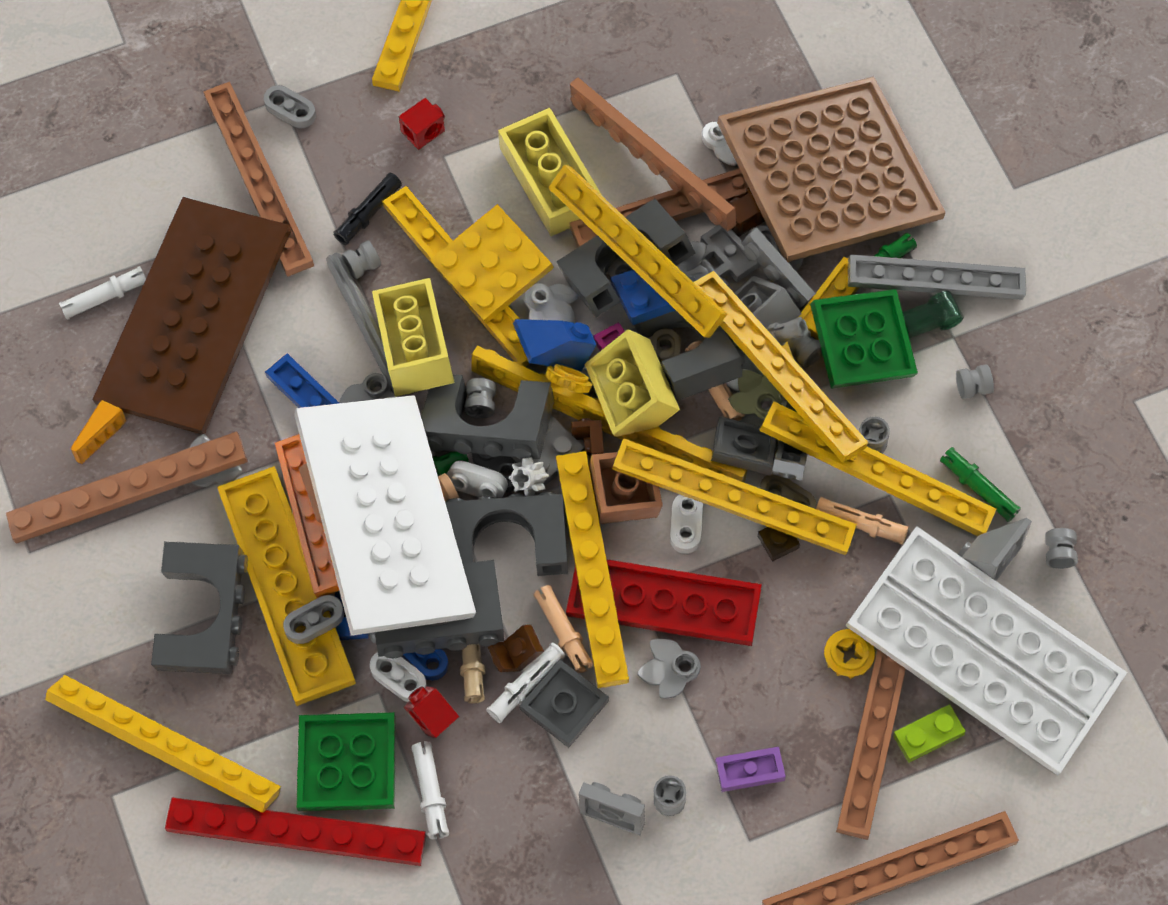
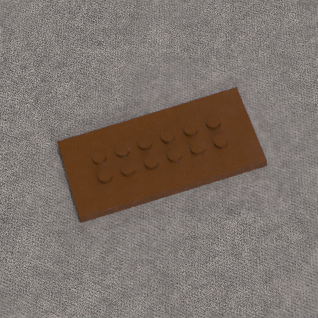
[92,197,291,435]

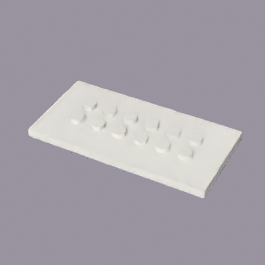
[294,395,476,636]
[846,526,1128,776]

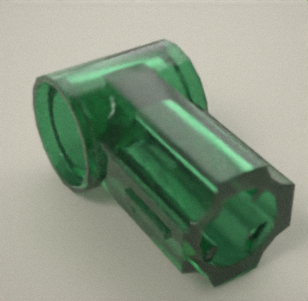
[902,291,964,338]

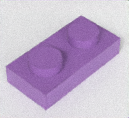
[715,747,786,792]

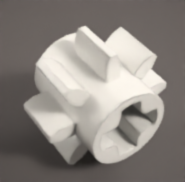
[509,457,549,496]

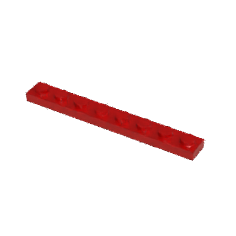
[165,797,426,866]

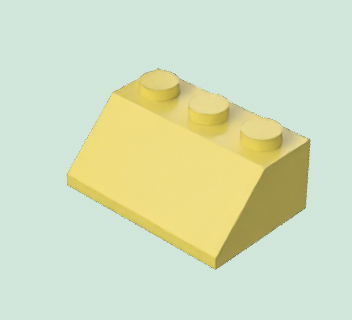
[585,329,680,437]

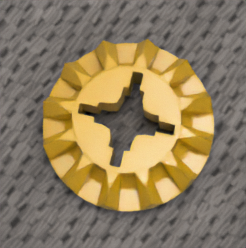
[545,364,593,393]
[824,629,875,679]

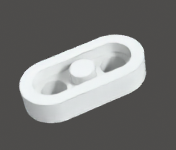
[447,461,508,498]
[670,495,703,554]
[370,652,427,702]

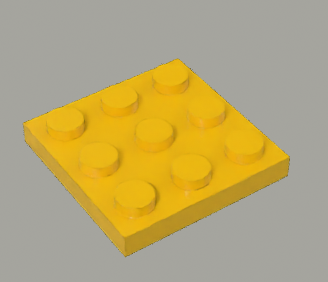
[430,204,554,324]

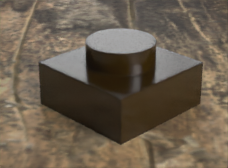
[757,527,800,562]

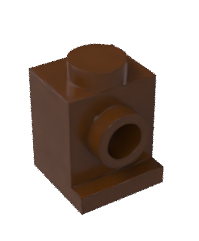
[729,187,765,237]

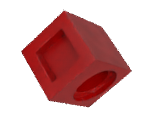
[398,98,445,150]
[404,686,459,738]

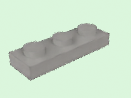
[741,227,816,309]

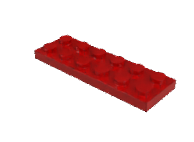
[566,559,762,646]

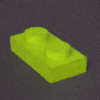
[893,704,966,763]

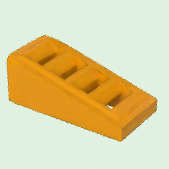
[71,400,127,464]

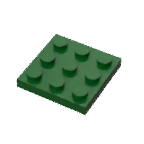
[810,289,918,389]
[296,712,396,811]

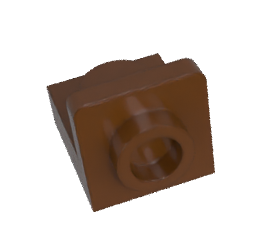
[571,418,604,456]
[488,625,544,672]

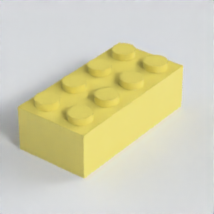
[498,108,602,237]
[372,278,455,397]

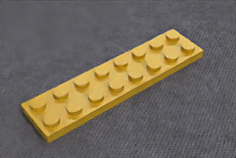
[217,466,356,706]

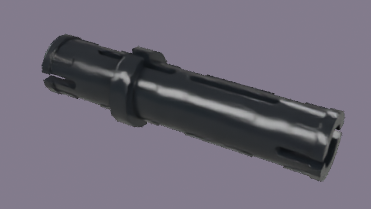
[333,172,402,245]

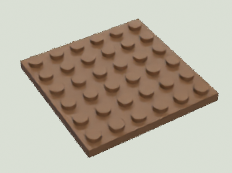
[717,76,946,262]

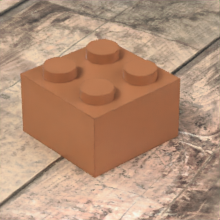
[589,452,663,524]

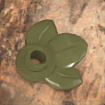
[728,369,782,420]

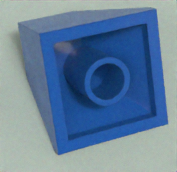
[513,319,596,371]

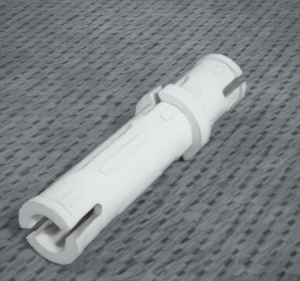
[59,266,146,320]
[486,643,566,723]
[411,741,449,840]

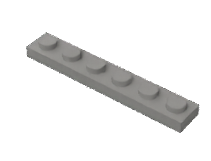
[848,254,1026,300]

